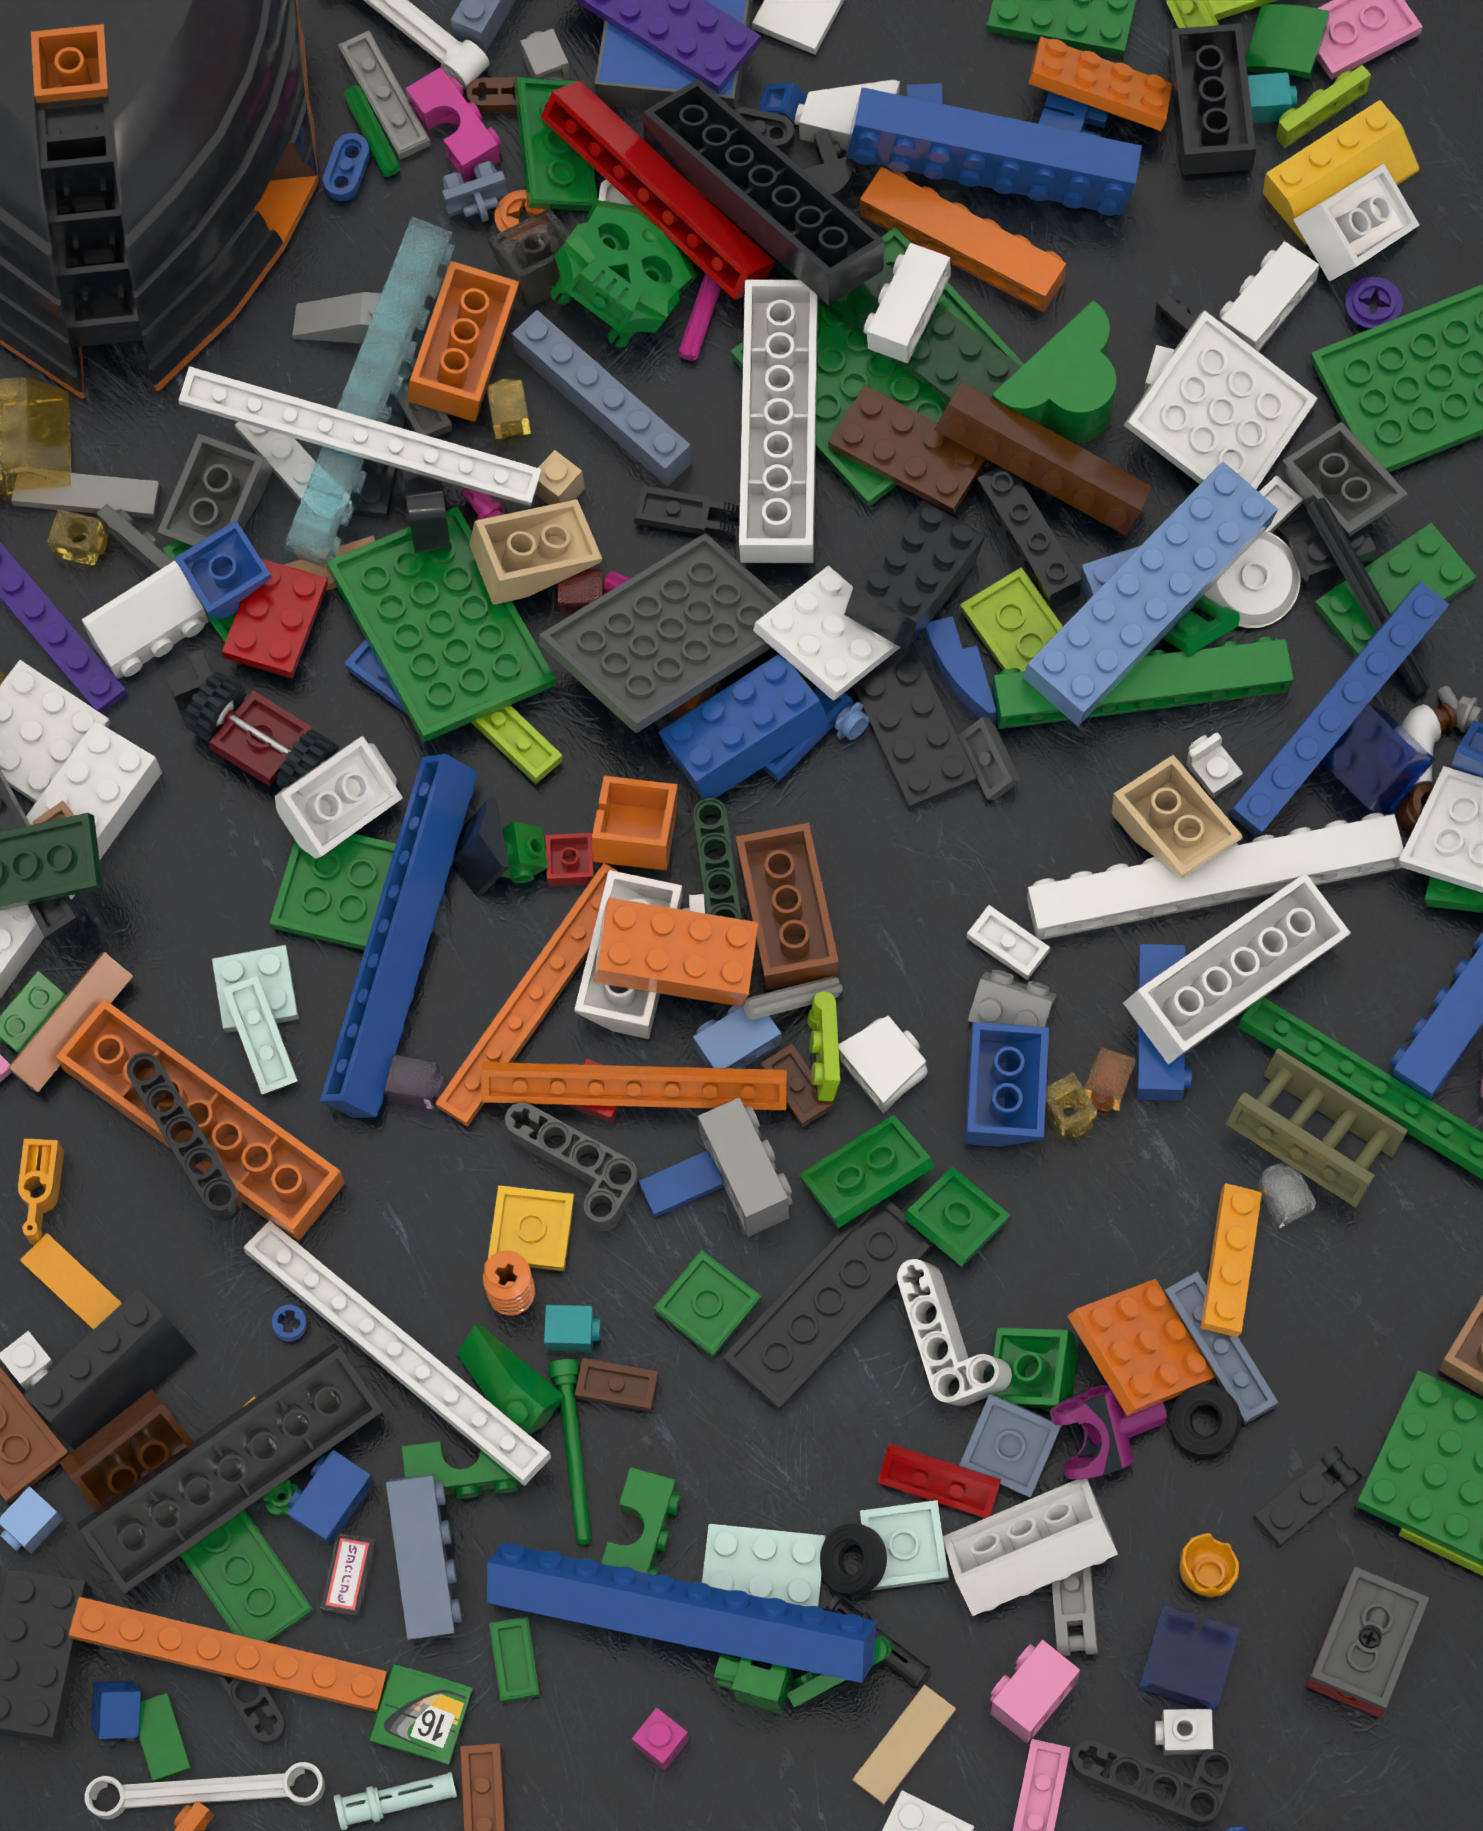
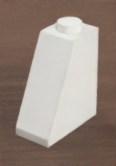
[795,80,900,151]

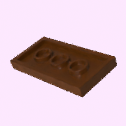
[828,385,988,515]

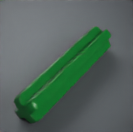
[344,85,400,178]

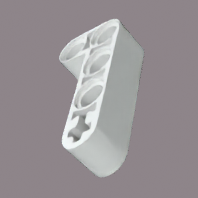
[897,1259,1012,1406]

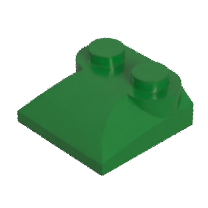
[990,1328,1078,1412]

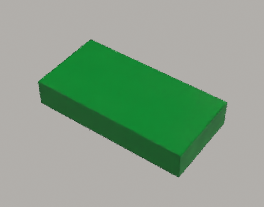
[489,1617,540,1703]
[138,1693,192,1782]

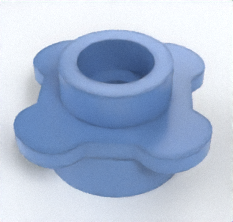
[834,702,869,740]

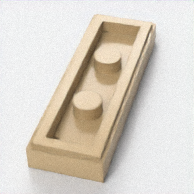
[852,1684,956,1805]

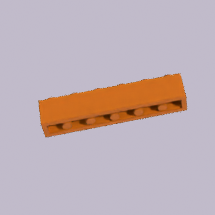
[860,166,1067,312]

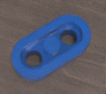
[323,133,370,201]

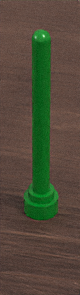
[548,1359,591,1546]

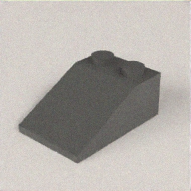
[1283,422,1408,537]
[157,433,274,547]

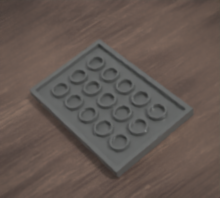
[539,533,782,733]

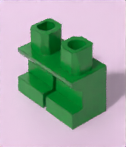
[714,1654,793,1714]

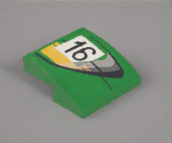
[368,1664,473,1765]

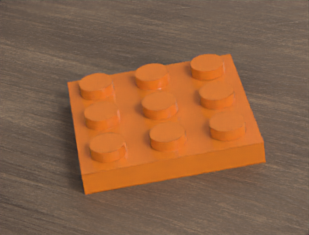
[1068,1279,1215,1416]

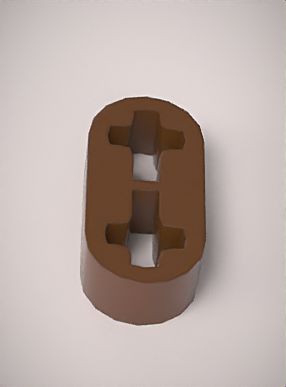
[466,77,517,114]

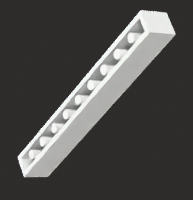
[1027,813,1404,940]

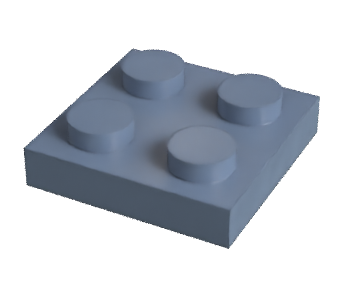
[959,1393,1062,1498]

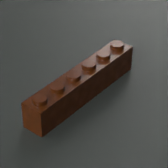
[934,381,1152,536]

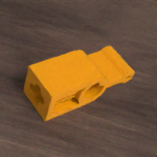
[18,1138,64,1245]

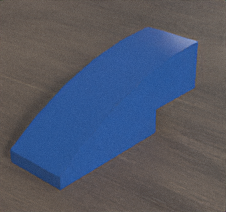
[924,616,997,725]

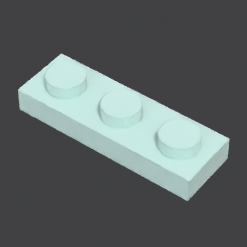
[222,975,298,1094]

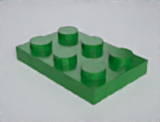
[798,1114,935,1228]

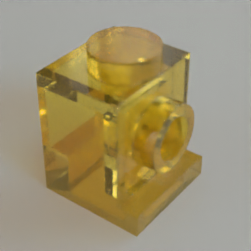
[1045,1072,1097,1137]

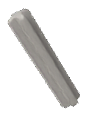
[743,976,843,1020]

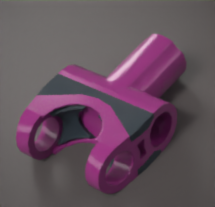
[1050,1385,1167,1480]

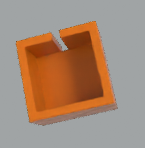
[592,776,678,871]

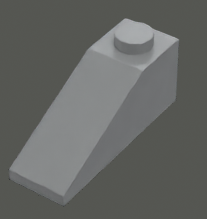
[292,292,403,345]

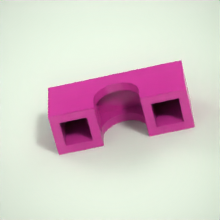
[406,67,502,182]

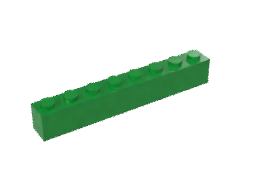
[991,636,1294,729]

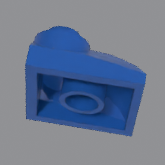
[174,520,272,619]

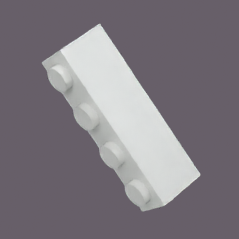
[574,870,683,1039]
[943,1479,1118,1616]

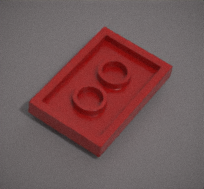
[222,558,328,678]

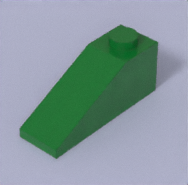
[456,1323,565,1435]

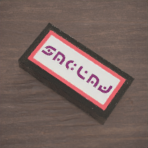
[320,1533,376,1618]

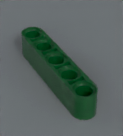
[693,798,742,920]

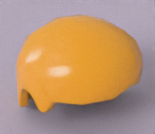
[1179,1533,1239,1598]

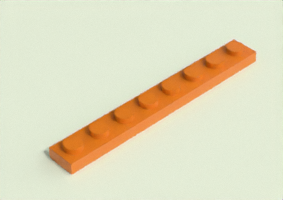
[435,863,618,1127]
[481,1062,787,1110]
[68,1597,387,1712]

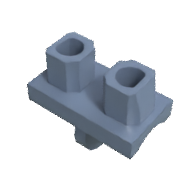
[442,161,508,223]

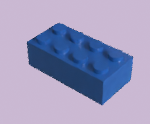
[659,654,829,799]

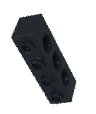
[976,466,1082,610]

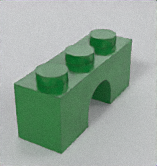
[402,1441,523,1499]
[601,1467,681,1575]

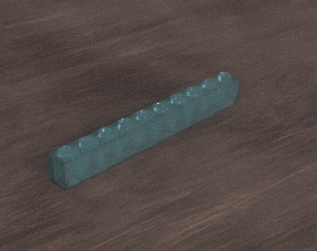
[283,217,455,567]

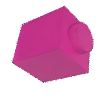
[632,1707,690,1770]

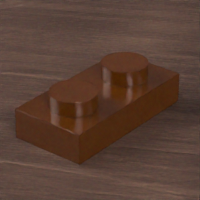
[761,1043,834,1128]
[575,1358,659,1412]

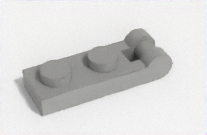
[1052,1566,1098,1657]

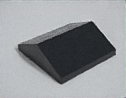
[453,798,509,895]

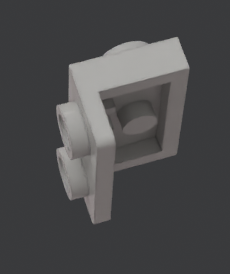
[968,970,1057,1027]

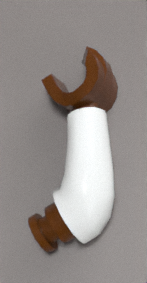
[1397,702,1457,832]

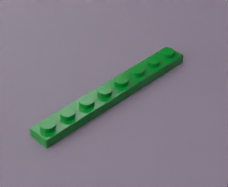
[1238,997,1483,1180]

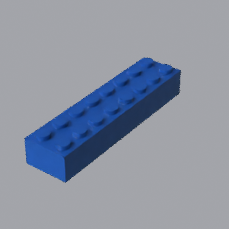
[845,87,1142,216]

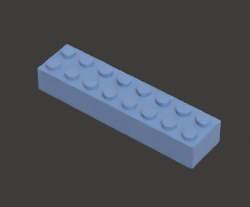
[1023,461,1278,726]

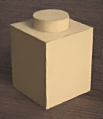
[535,450,585,505]

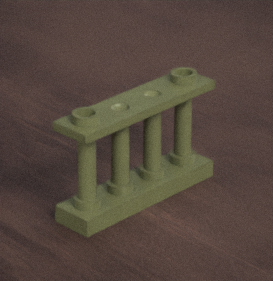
[1226,1048,1408,1208]

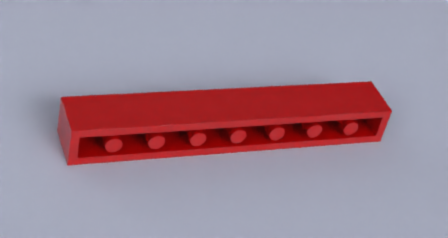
[540,81,775,300]

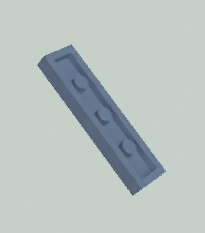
[1164,1271,1279,1425]

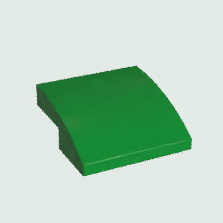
[1245,4,1330,79]

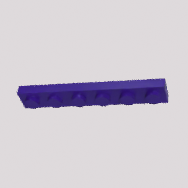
[0,542,128,714]

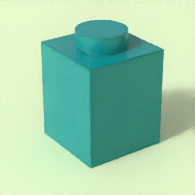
[1248,73,1297,124]
[544,1305,601,1353]

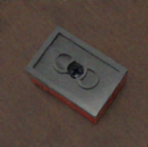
[1306,1567,1429,1718]

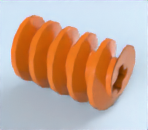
[482,1251,536,1316]

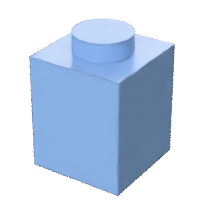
[0,1486,64,1554]

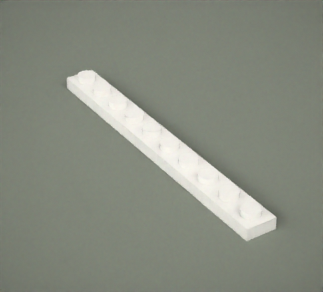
[179,366,541,507]
[244,1221,551,1486]

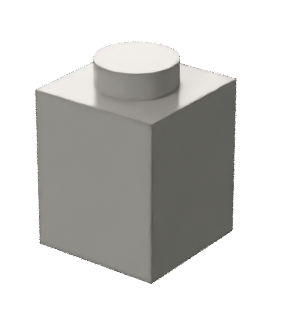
[520,28,571,80]

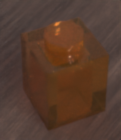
[1083,1047,1136,1111]

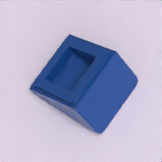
[758,83,807,125]

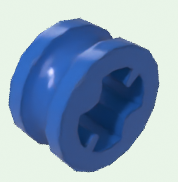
[272,1305,307,1342]

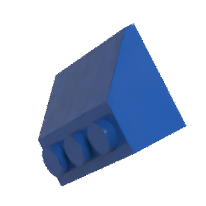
[964,1022,1049,1147]

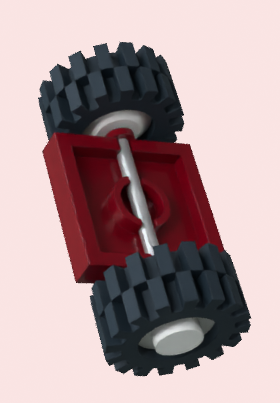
[183,672,340,789]

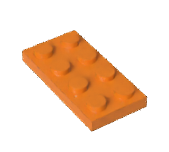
[1028,36,1172,131]

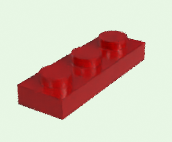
[878,1444,1001,1518]

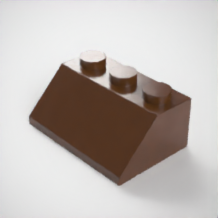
[59,1389,194,1510]

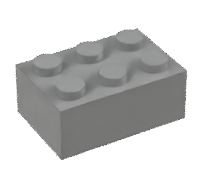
[698,1097,793,1237]

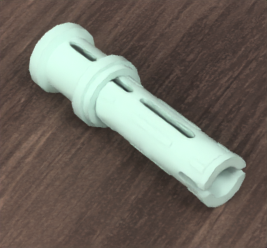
[333,1772,457,1831]

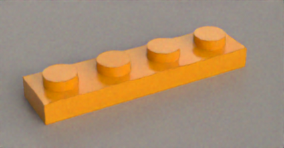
[1200,1183,1262,1337]

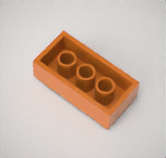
[407,261,519,422]
[593,897,758,1007]

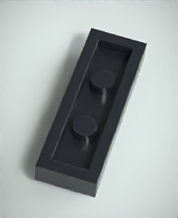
[351,412,406,520]

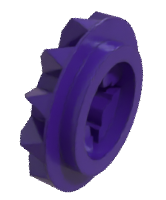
[1345,277,1403,330]

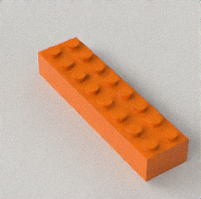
[56,999,345,1242]

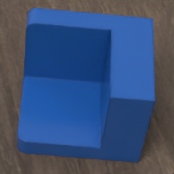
[91,1681,141,1739]

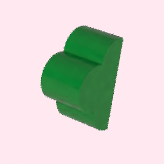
[992,300,1116,443]

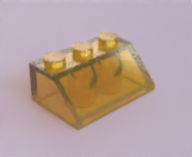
[0,377,71,495]

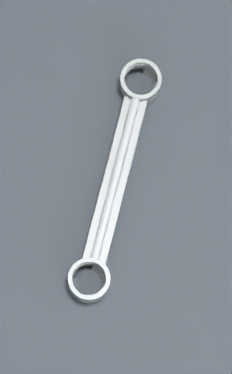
[85,1762,325,1819]

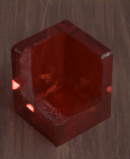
[558,569,604,606]

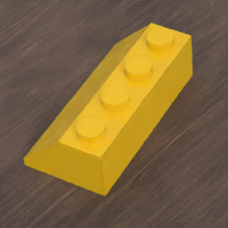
[1263,100,1419,245]

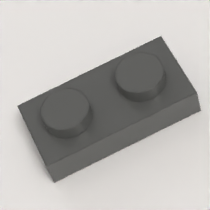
[958,717,1021,800]

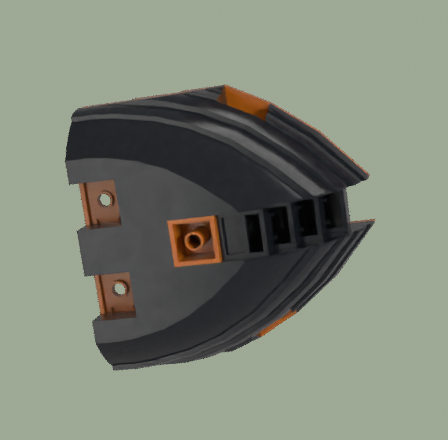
[0,0,319,399]

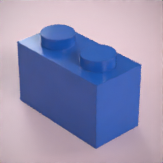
[288,1450,375,1547]

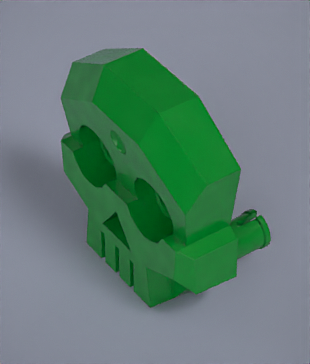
[550,200,698,348]

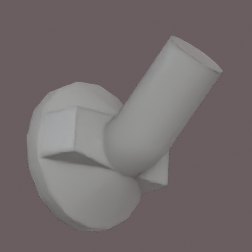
[1437,686,1482,733]

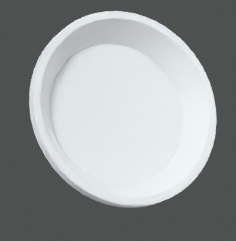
[1204,531,1301,628]

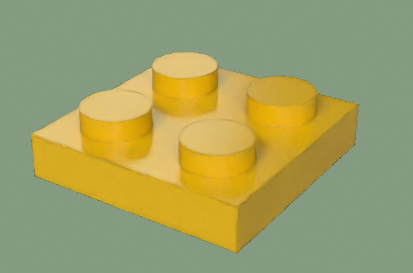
[488,1185,575,1271]

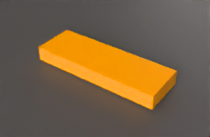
[20,1233,122,1330]

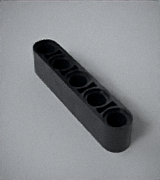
[127,1052,242,1221]

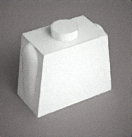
[838,1015,928,1113]

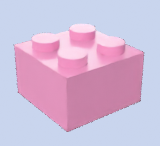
[990,1640,1080,1744]

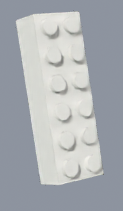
[1123,872,1351,1065]

